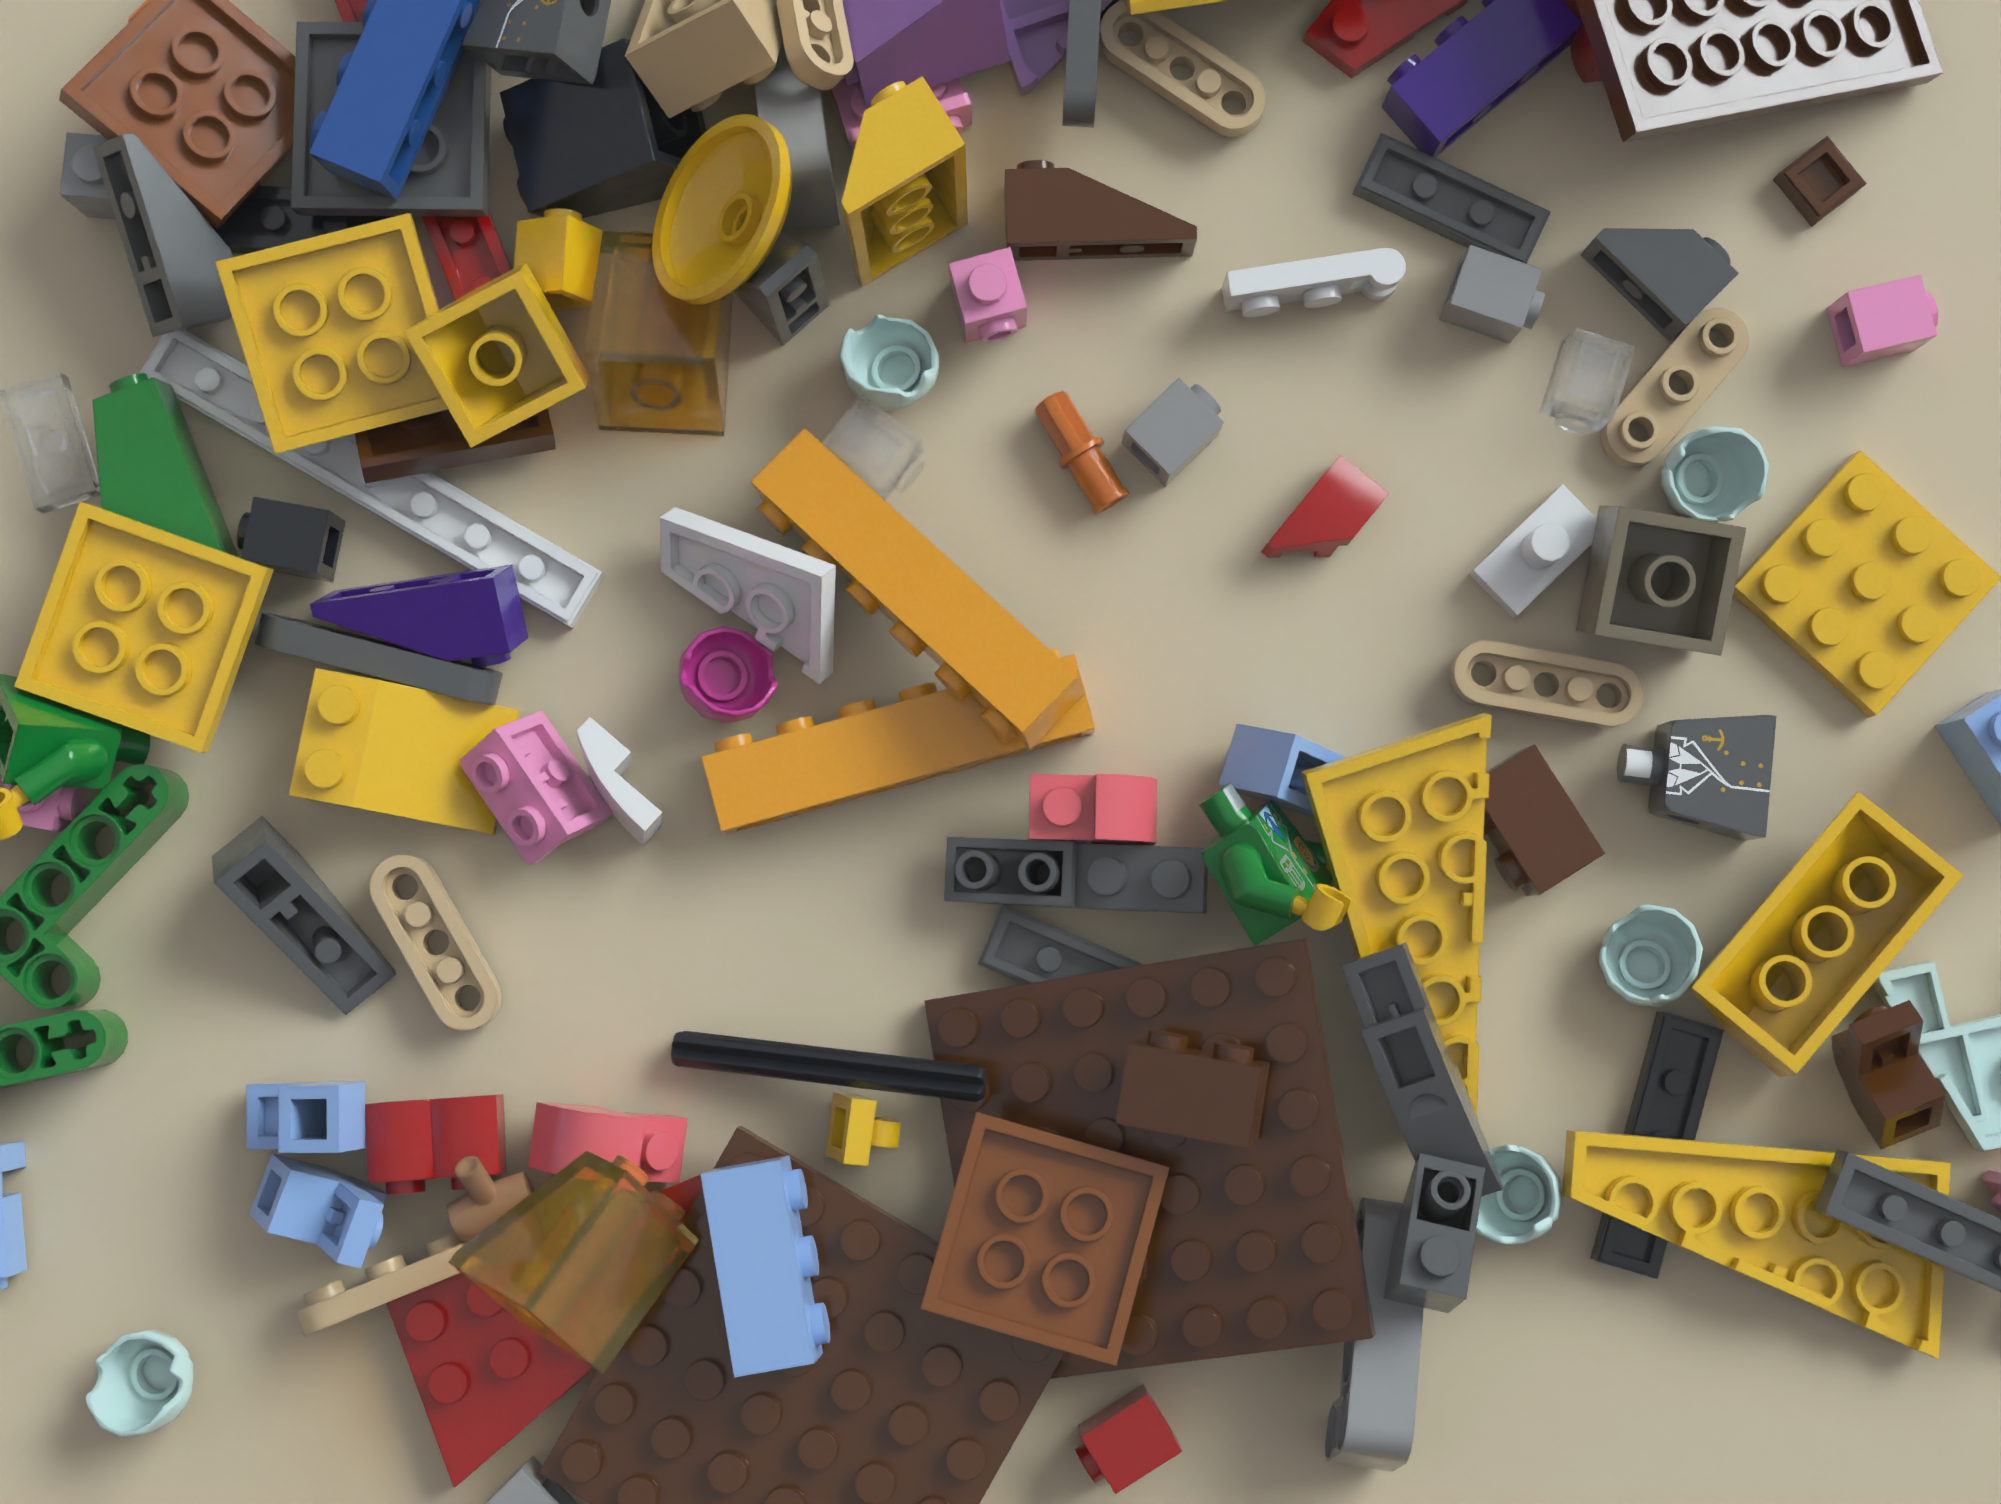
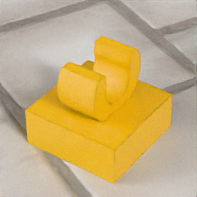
[825,1092,901,1166]

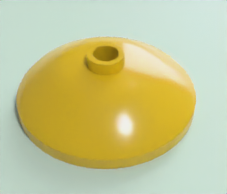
[652,114,792,304]

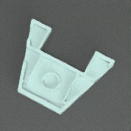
[1873,961,2001,1151]

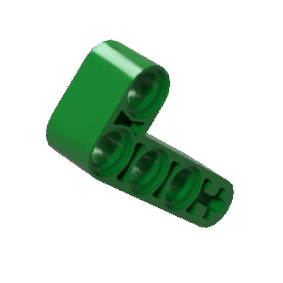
[0,764,189,1009]
[0,1009,128,1089]

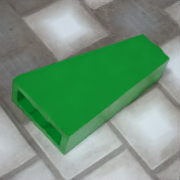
[92,373,238,557]

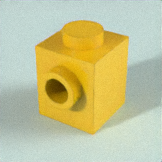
[514,208,607,311]

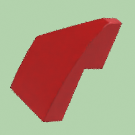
[1261,454,1389,558]

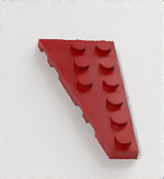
[386,1175,702,1488]

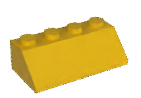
[841,76,968,287]
[1689,791,1964,1077]

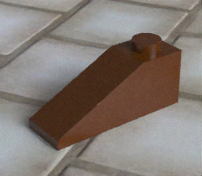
[1004,160,1197,261]

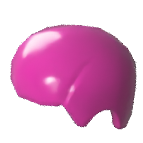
[678,626,778,724]

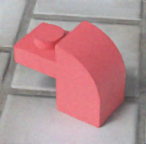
[1028,773,1158,846]
[528,1102,688,1184]

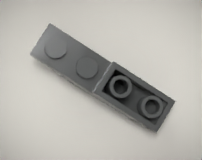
[944,837,1208,914]
[1341,942,1503,1197]

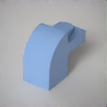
[246,1081,366,1153]
[249,1153,387,1269]

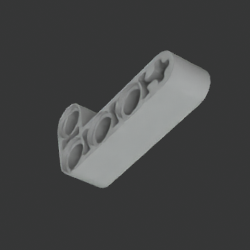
[754,40,840,233]
[1325,1198,1424,1472]

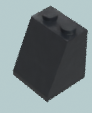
[499,38,706,218]

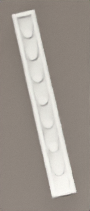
[139,330,605,629]

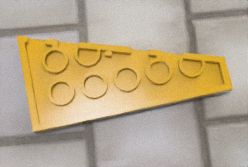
[1301,713,1492,1116]
[1562,1130,1951,1359]

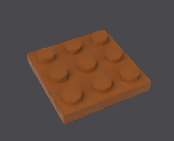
[59,0,296,229]
[921,1112,1170,1366]

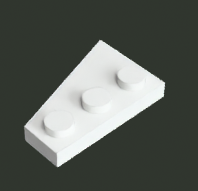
[660,507,836,685]

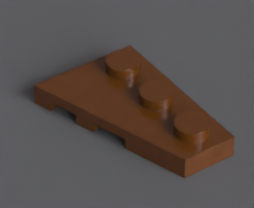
[354,408,556,484]

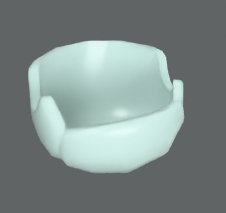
[839,314,939,410]
[1661,426,1769,523]
[1599,904,1703,1007]
[1476,1144,1563,1244]
[86,1329,194,1438]

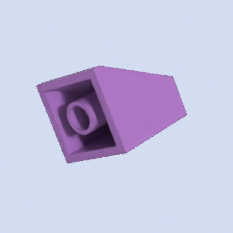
[842,0,1010,108]

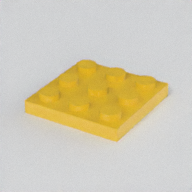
[215,213,448,454]
[1733,450,2001,718]
[14,502,274,753]

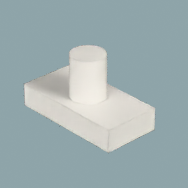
[1469,484,1597,619]

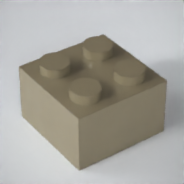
[1576,505,1746,656]

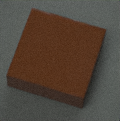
[1773,136,1867,227]

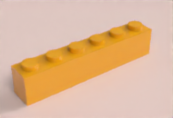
[750,428,1085,750]
[701,648,1095,834]

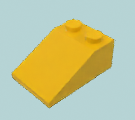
[289,668,520,835]

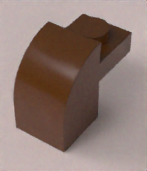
[1832,1000,1946,1149]

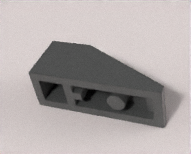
[93,132,233,337]
[734,235,830,346]
[212,816,396,1015]

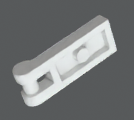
[1221,248,1406,317]

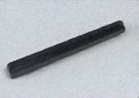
[671,1031,987,1102]

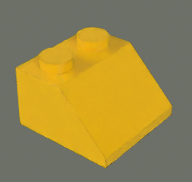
[404,262,590,448]

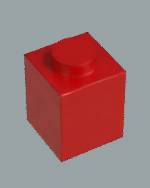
[1075,1384,1182,1494]

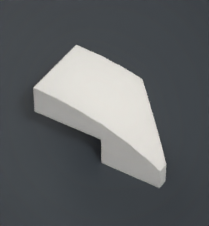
[577,717,662,846]

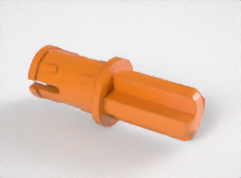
[1035,391,1130,514]

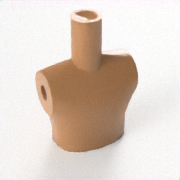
[446,1156,546,1265]

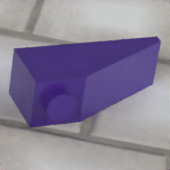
[310,564,528,667]

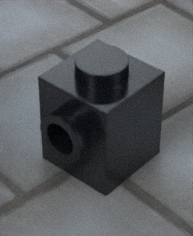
[237,497,346,583]

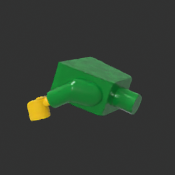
[0,674,150,840]
[1198,783,1351,946]

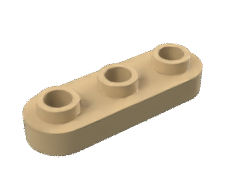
[776,0,854,90]
[1099,0,1266,137]
[1600,308,1749,468]
[1450,640,1644,728]
[369,854,502,1031]
[295,1233,488,1337]

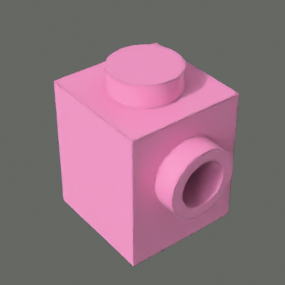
[949,247,1027,343]

